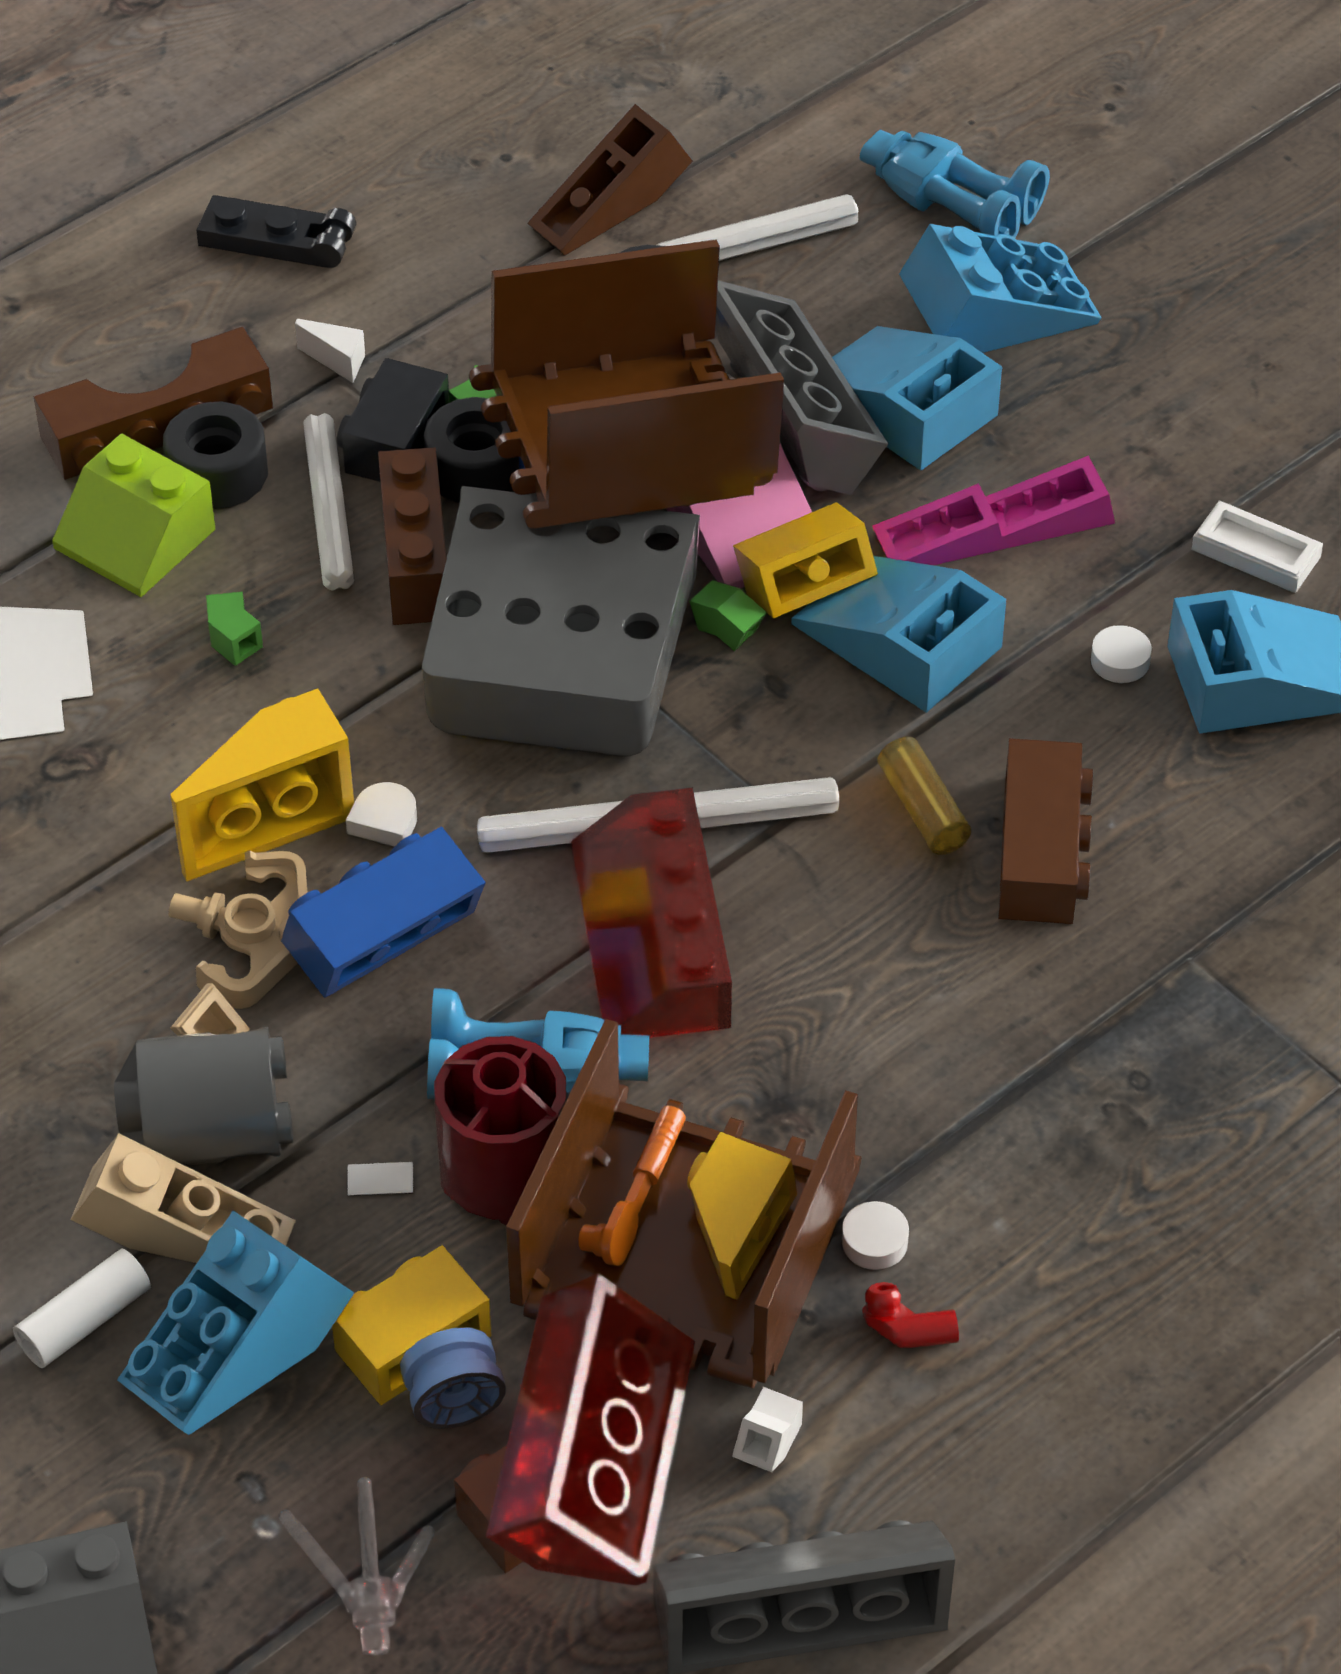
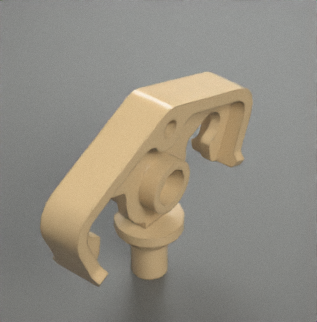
[169,850,308,1009]

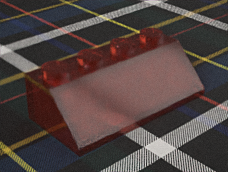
[571,787,732,1038]
[486,1273,695,1586]

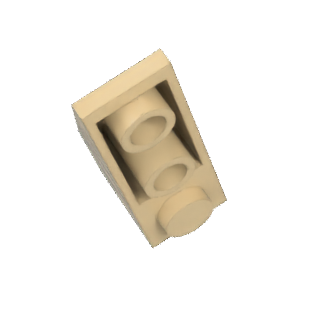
[70,1133,296,1263]

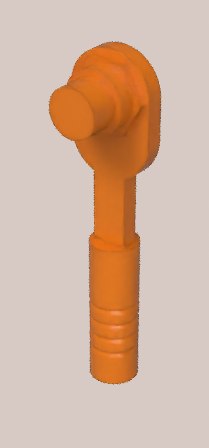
[579,1106,686,1266]

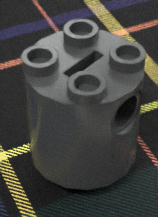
[114,1026,293,1166]

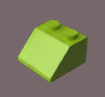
[52,433,216,597]

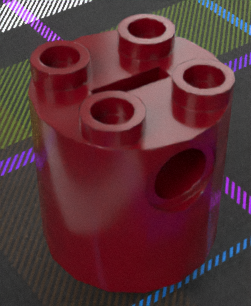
[434,1036,566,1226]

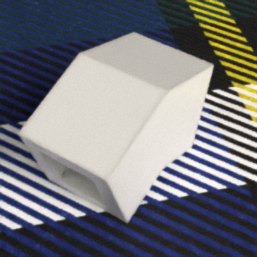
[732,1387,803,1472]

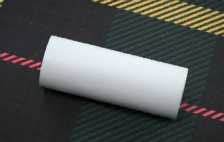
[13,1248,151,1368]

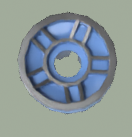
[400,1328,506,1429]

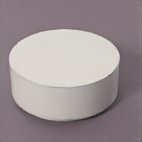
[1091,625,1152,683]
[842,1201,909,1270]

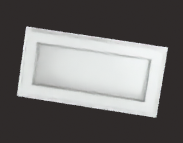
[1191,500,1323,593]

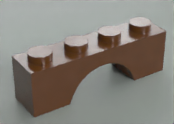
[33,327,273,480]

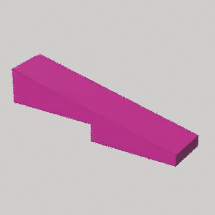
[872,455,1115,565]

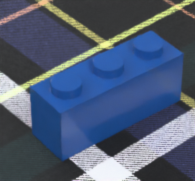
[281,826,486,998]

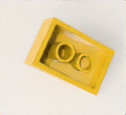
[170,688,354,882]

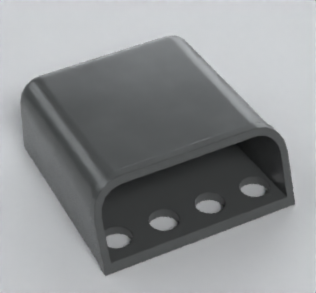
[422,486,700,756]

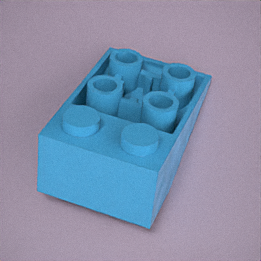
[899,224,1102,353]
[832,326,1002,471]
[791,556,1006,713]
[1167,590,1341,734]
[117,1211,354,1435]

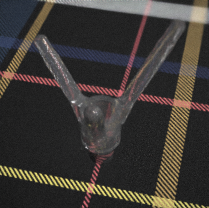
[278,1477,435,1656]

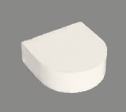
[346,782,417,847]

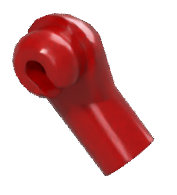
[862,1282,959,1349]

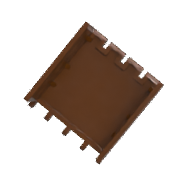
[469,239,784,528]
[506,1019,861,1389]

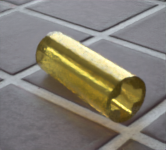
[878,737,972,855]

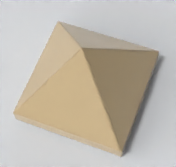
[170,983,250,1035]

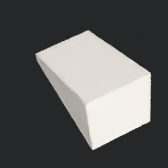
[295,319,365,383]

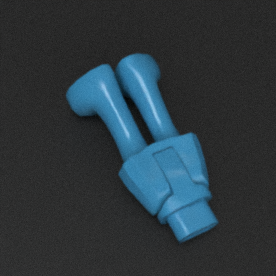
[860,130,1050,238]
[427,988,649,1100]

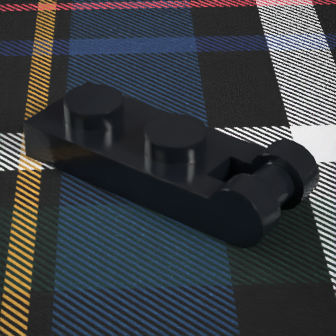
[196,195,357,268]

